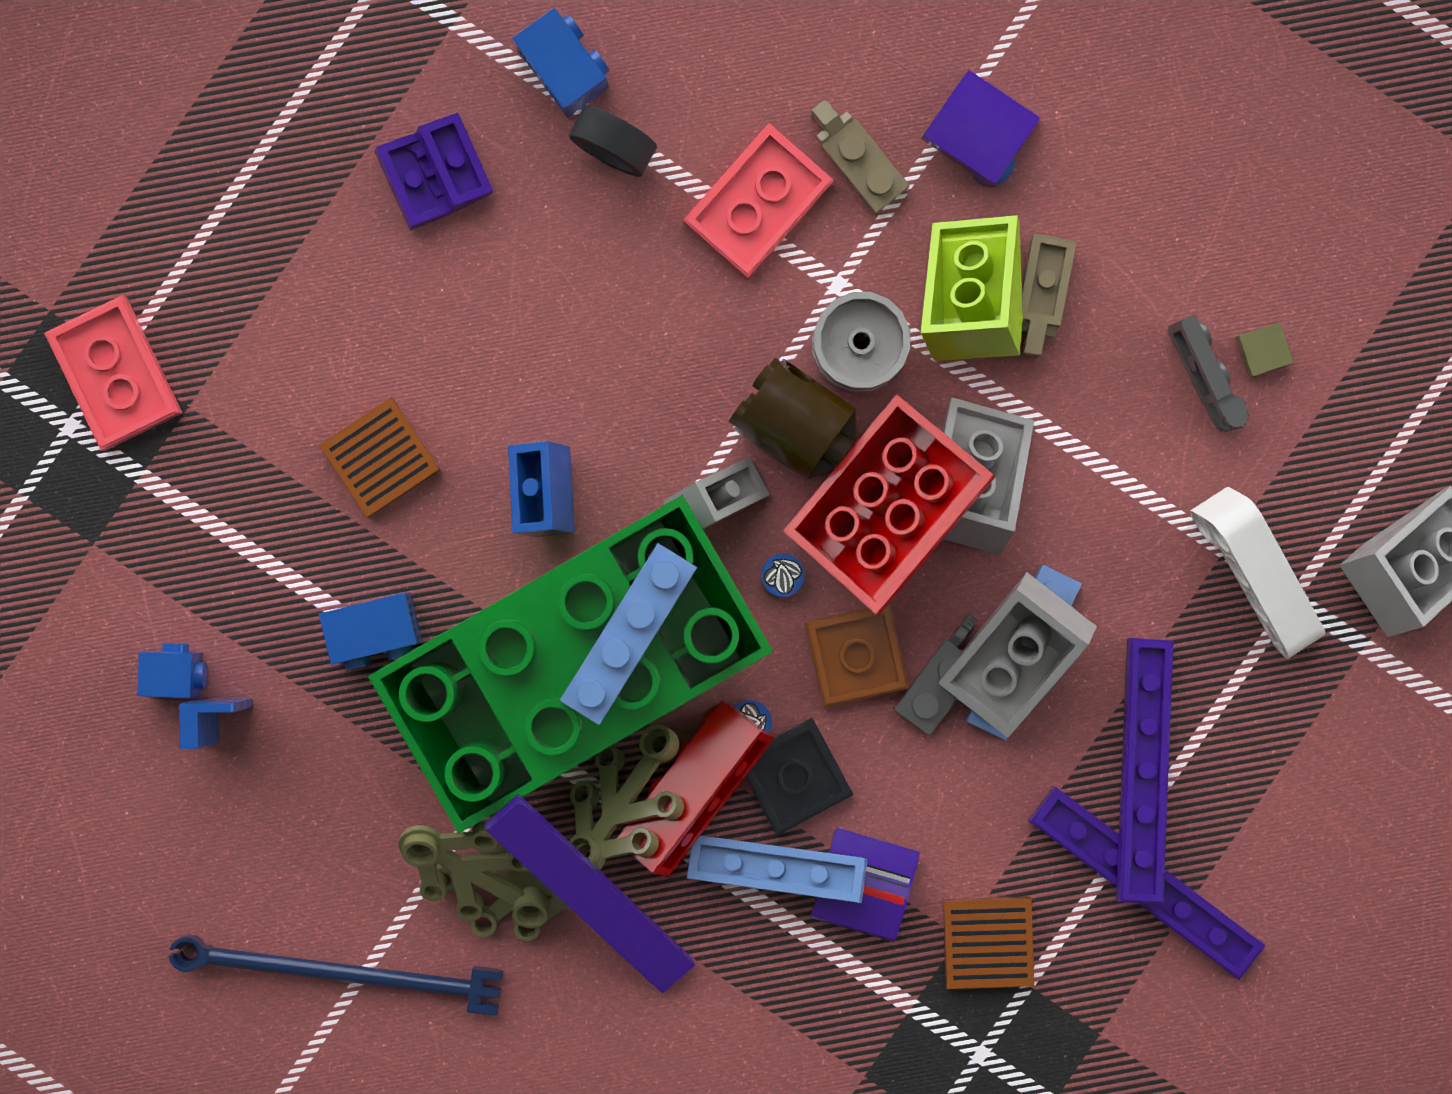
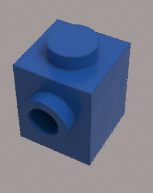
[137,643,208,698]

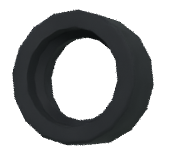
[569,106,657,177]

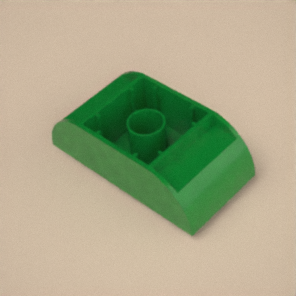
[368,494,773,834]

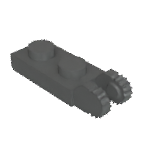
[1167,314,1250,432]
[894,614,977,736]

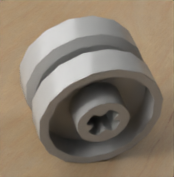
[812,292,910,393]

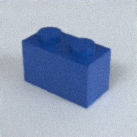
[512,7,610,118]
[508,441,575,537]
[319,592,423,671]

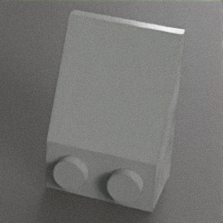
[941,397,1034,555]
[1339,486,1452,637]
[938,572,1097,738]

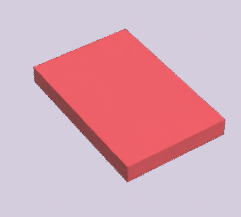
[683,123,834,280]
[44,295,183,451]

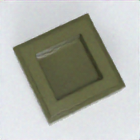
[1235,322,1294,378]

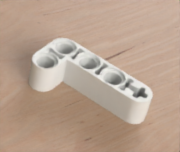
[1190,487,1326,659]

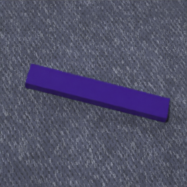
[1116,638,1174,905]
[1028,786,1265,980]
[485,794,695,993]

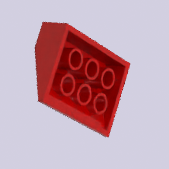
[783,394,996,616]

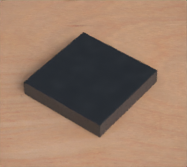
[745,717,854,836]

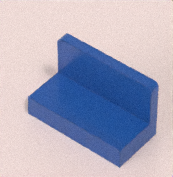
[179,698,253,749]

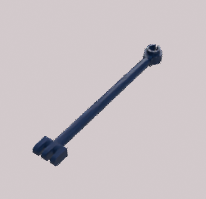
[168,934,503,1015]

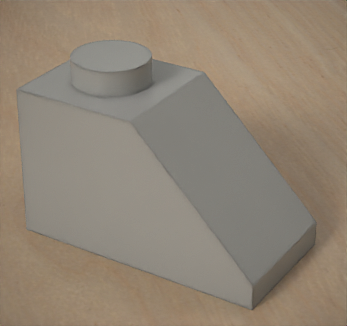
[663,457,770,530]

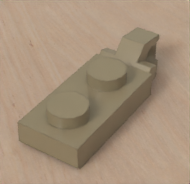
[810,99,910,215]
[1021,233,1077,359]

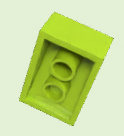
[921,215,1023,361]

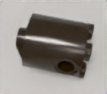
[729,357,857,480]

